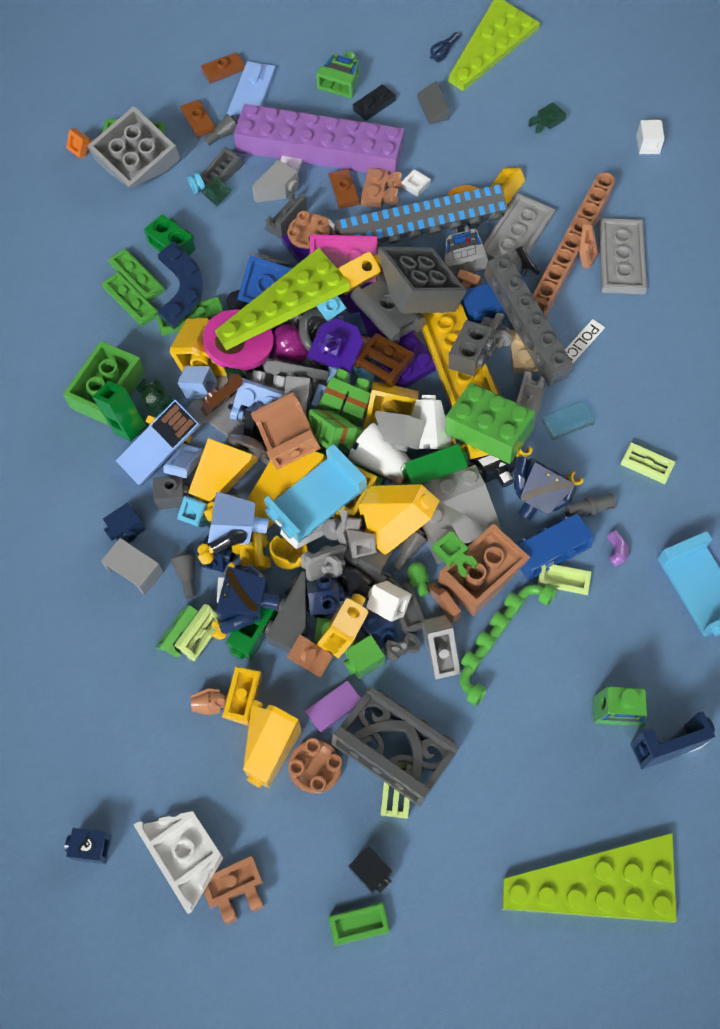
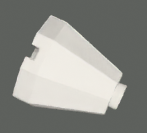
[411,395,452,449]

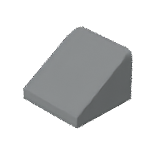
[346,530,377,558]

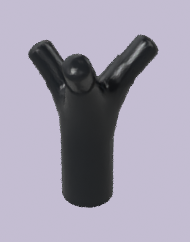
[515,245,540,277]

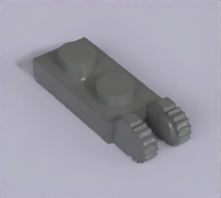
[262,358,329,383]

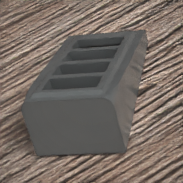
[200,147,243,190]

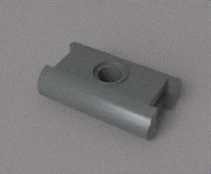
[351,275,426,344]

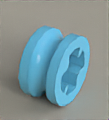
[187,172,205,194]

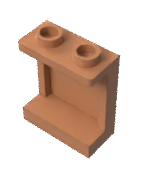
[251,392,321,470]

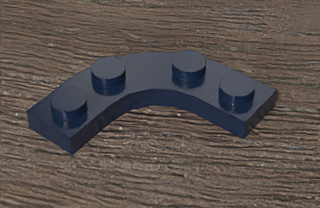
[158,241,203,330]

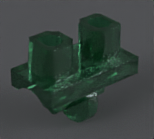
[136,378,174,417]

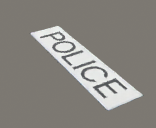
[565,319,605,363]

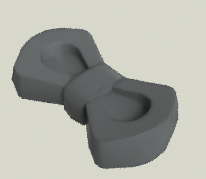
[384,633,420,661]

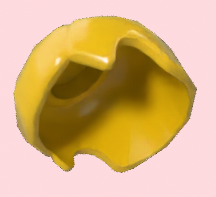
[269,535,308,570]

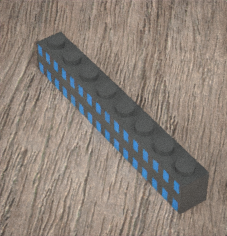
[334,184,508,247]

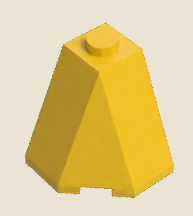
[169,317,229,377]
[188,438,259,504]
[358,485,440,554]
[243,700,302,788]

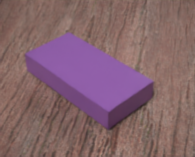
[305,680,361,734]

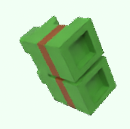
[316,369,371,425]
[307,409,364,450]

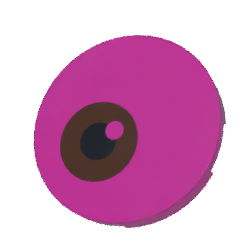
[203,310,273,371]

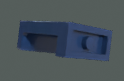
[630,711,716,769]

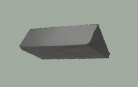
[417,81,449,124]

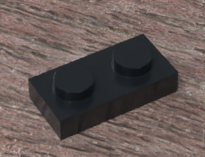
[353,84,396,121]

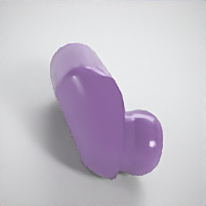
[607,530,629,566]

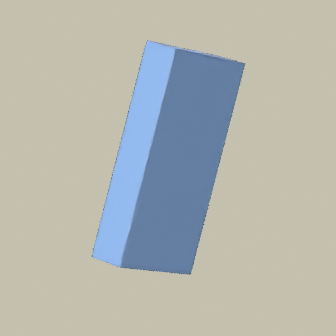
[164,444,204,478]

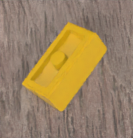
[491,168,525,205]
[222,666,262,726]

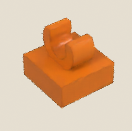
[66,128,93,158]

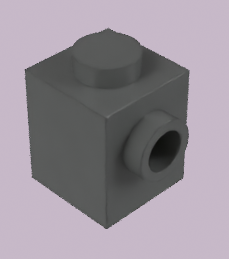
[153,476,190,510]

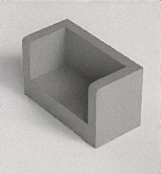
[101,538,163,595]

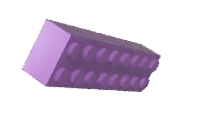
[234,104,404,174]

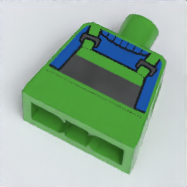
[316,51,359,99]
[593,687,647,726]

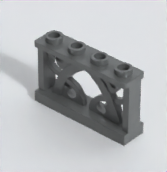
[331,687,459,807]

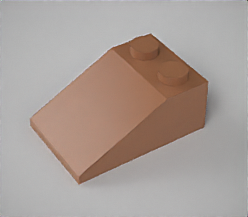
[438,523,530,617]

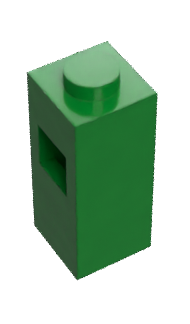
[93,381,146,442]
[400,444,468,485]
[226,608,278,661]

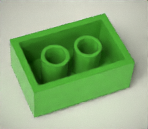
[63,341,145,426]
[445,382,536,464]

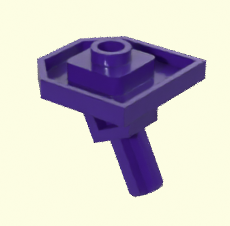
[307,318,364,375]

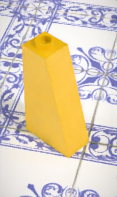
[247,451,326,530]

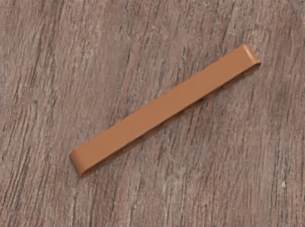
[533,172,615,318]

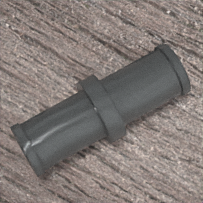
[564,493,616,517]

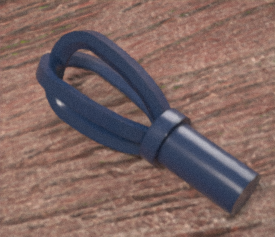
[430,32,460,63]

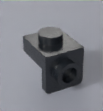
[242,402,264,442]

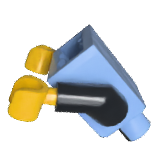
[198,492,269,564]

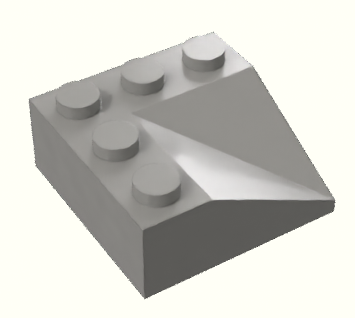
[88,106,180,188]
[420,465,503,564]

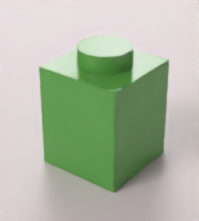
[343,635,385,679]

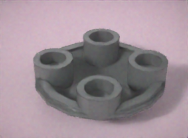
[227,434,269,460]

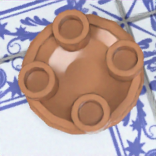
[287,211,330,249]
[288,738,342,794]

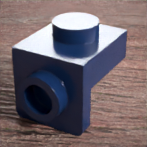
[361,609,398,649]

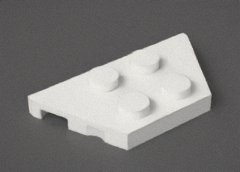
[134,811,223,914]

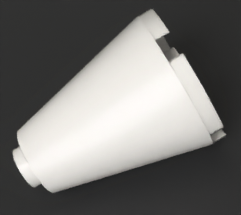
[348,421,411,484]

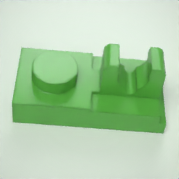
[154,605,198,658]

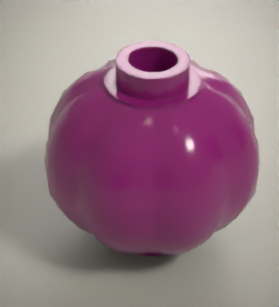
[270,323,308,363]

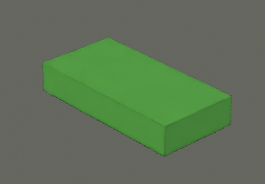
[328,902,390,946]

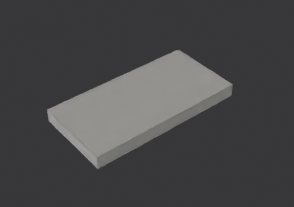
[483,193,555,270]
[598,218,647,294]

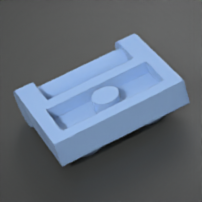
[230,378,284,421]

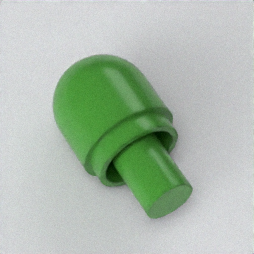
[407,562,429,597]

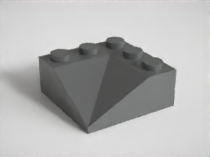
[378,247,467,314]

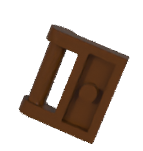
[354,333,415,387]
[200,374,243,416]

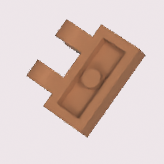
[361,168,402,208]
[204,856,264,925]

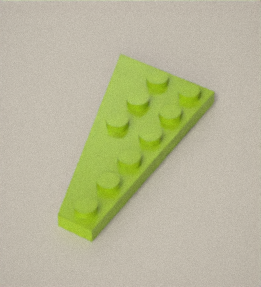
[448,0,540,91]
[215,248,350,350]
[502,833,677,923]

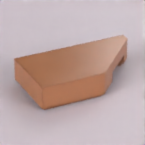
[579,222,598,268]
[427,582,461,624]

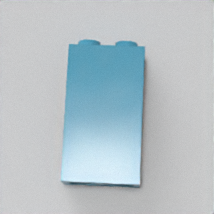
[264,444,367,543]
[657,531,720,637]

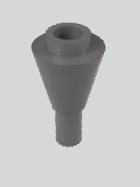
[204,114,238,145]
[393,529,427,572]
[171,552,195,599]

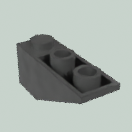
[265,571,307,654]

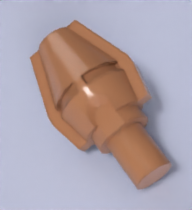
[190,688,228,715]

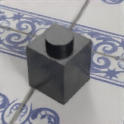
[348,846,393,894]

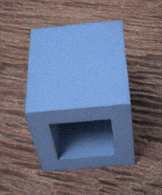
[178,366,218,399]

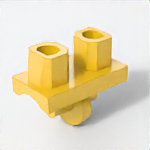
[232,531,271,571]

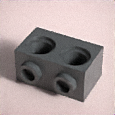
[448,320,495,377]

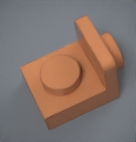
[287,635,333,677]

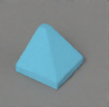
[177,496,207,527]

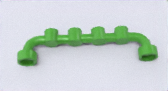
[460,584,558,707]

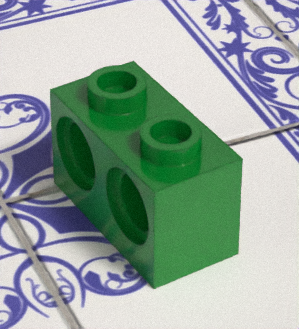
[144,214,195,255]

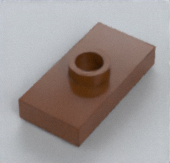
[201,52,245,83]
[180,99,215,138]
[328,169,359,209]

